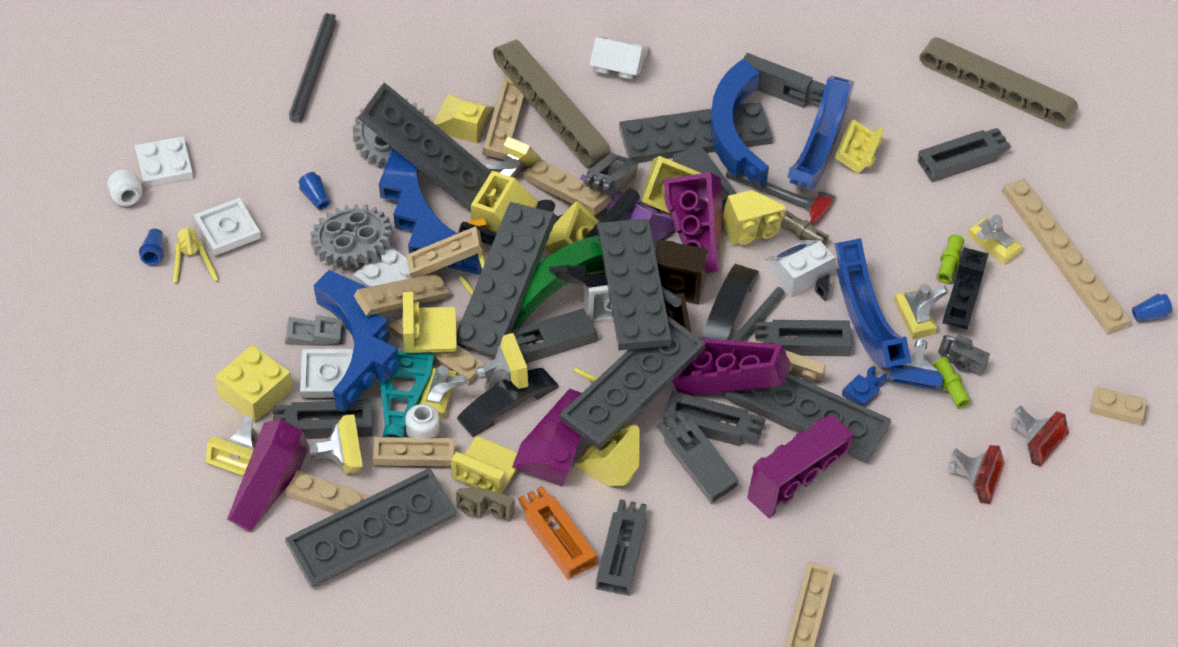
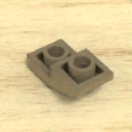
[456,488,515,521]

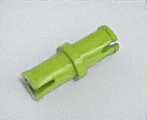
[936,234,965,284]
[933,357,971,409]

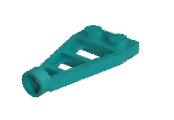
[379,350,435,438]

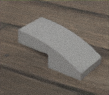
[285,315,342,346]

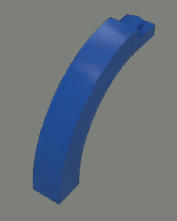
[710,59,769,187]
[787,75,855,190]
[834,238,911,368]

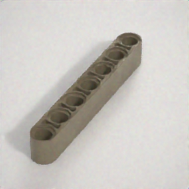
[919,37,1078,127]
[493,39,611,167]

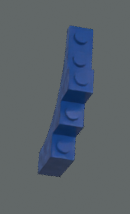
[313,270,400,412]

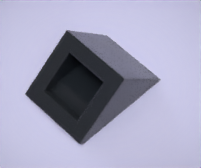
[815,274,830,301]

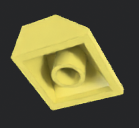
[434,94,494,143]
[641,156,702,215]
[544,201,599,254]
[574,425,640,486]

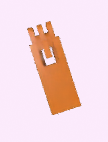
[518,486,597,580]

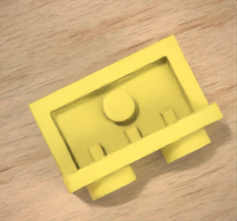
[834,119,884,173]

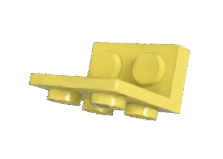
[403,292,457,353]
[451,436,517,494]

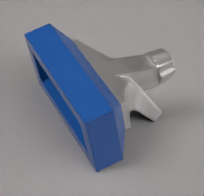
[888,340,943,391]

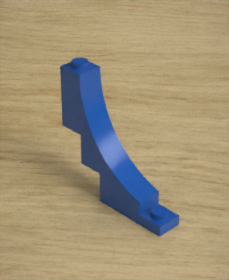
[379,148,484,275]

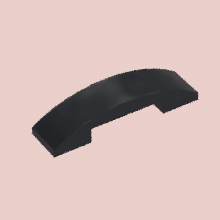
[942,247,989,330]
[701,263,759,340]
[549,265,607,285]
[457,368,558,437]

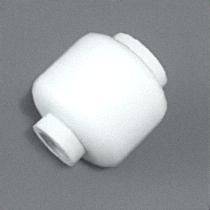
[107,169,142,206]
[405,404,440,440]

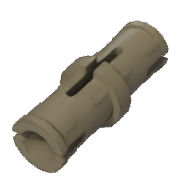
[781,211,829,245]

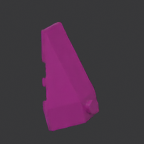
[664,172,723,274]
[512,388,582,486]
[227,419,308,532]

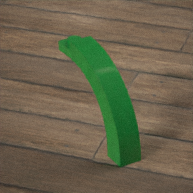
[512,236,604,330]

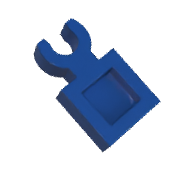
[842,366,887,407]

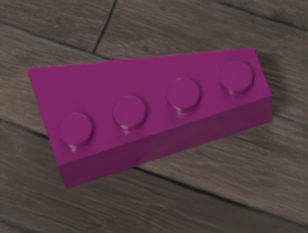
[672,338,791,396]
[747,414,854,518]

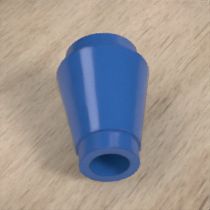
[298,172,330,210]
[139,228,164,265]
[1132,293,1173,322]

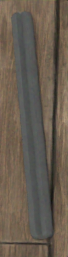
[289,13,336,122]

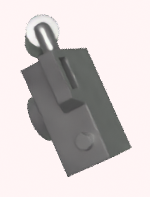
[938,334,990,377]

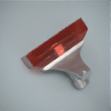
[1010,406,1069,467]
[948,445,1005,504]

